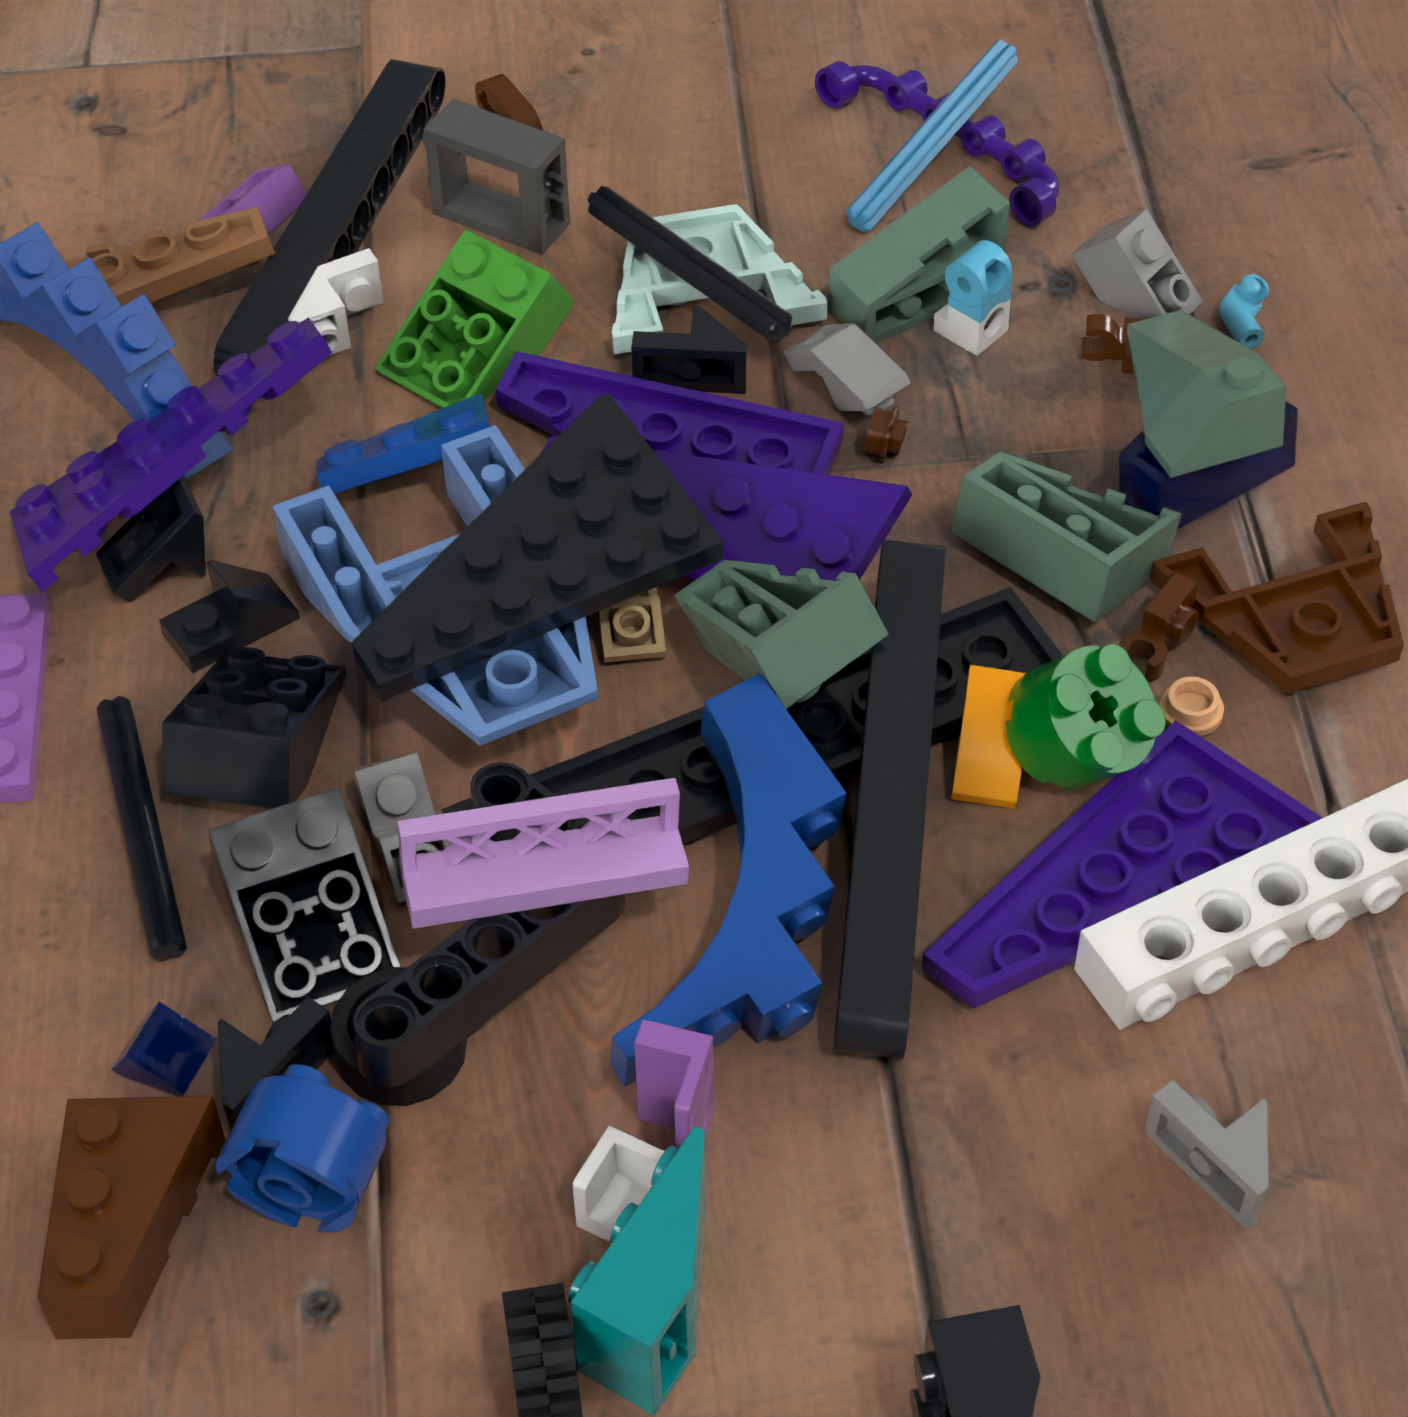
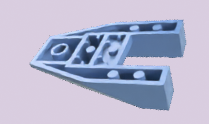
[272,425,598,746]

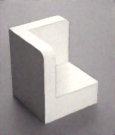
[573,1125,665,1243]

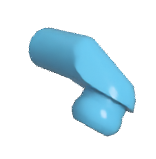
[1219,274,1269,350]

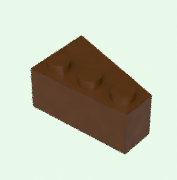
[38,1095,226,1339]

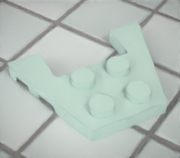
[612,204,827,354]

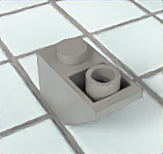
[1071,209,1203,319]

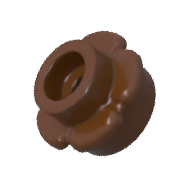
[864,406,908,463]

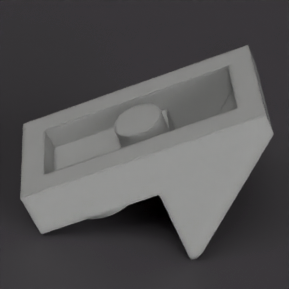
[1144,1080,1269,1231]

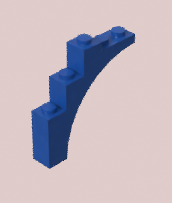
[0,222,233,480]
[610,673,847,1087]

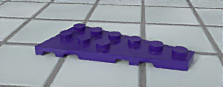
[9,317,332,592]
[496,351,844,475]
[540,436,913,582]
[921,720,1322,1008]

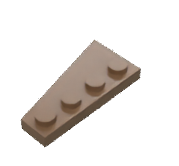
[59,207,276,306]

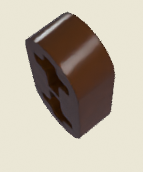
[475,74,543,131]

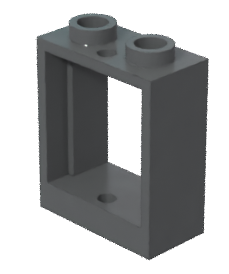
[423,99,570,255]

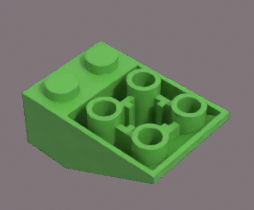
[374,229,575,408]

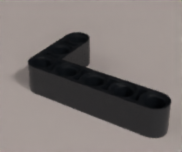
[353,762,625,1087]

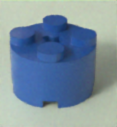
[215,1064,390,1232]

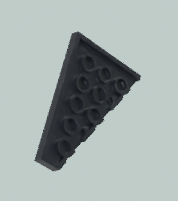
[352,393,723,702]

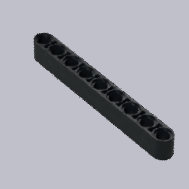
[213,59,446,377]
[833,540,946,1059]

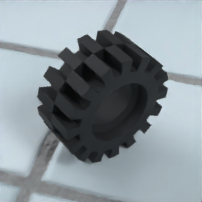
[502,1282,583,1417]

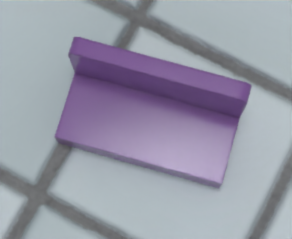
[634,1020,714,1148]

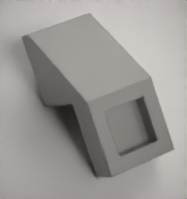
[783,323,911,416]
[351,751,450,903]

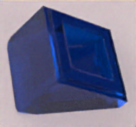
[111,1001,217,1096]

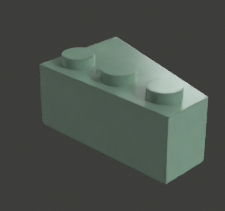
[828,166,1010,344]
[951,451,1182,623]
[674,560,889,709]

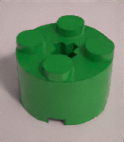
[1006,644,1166,791]

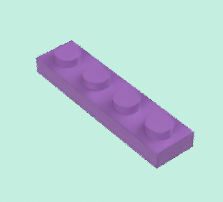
[0,592,51,803]

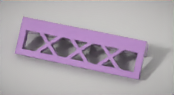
[397,778,689,929]

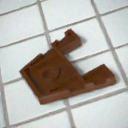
[1150,502,1404,694]

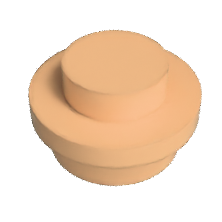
[1160,677,1224,736]

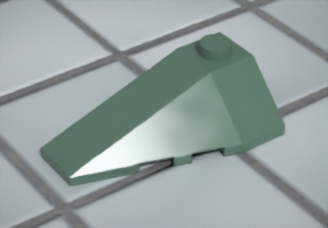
[1127,310,1286,478]

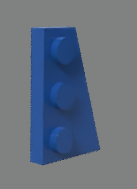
[317,393,491,494]

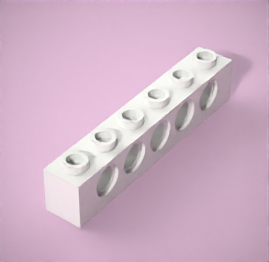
[1074,779,1408,1030]

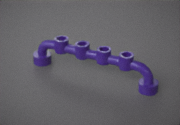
[815,61,1060,227]

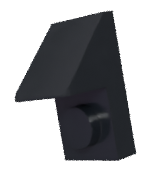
[631,305,747,394]
[95,476,206,602]
[159,560,300,673]
[218,997,334,1131]

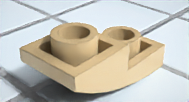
[597,587,666,663]

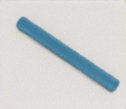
[846,40,1018,232]

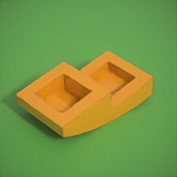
[951,665,1026,809]

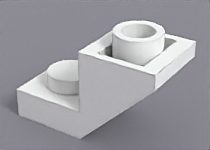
[288,248,384,356]

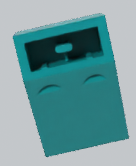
[568,1126,706,1416]

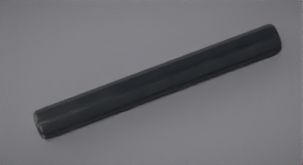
[587,186,793,343]
[96,696,187,961]

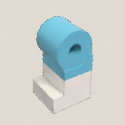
[933,240,1013,356]

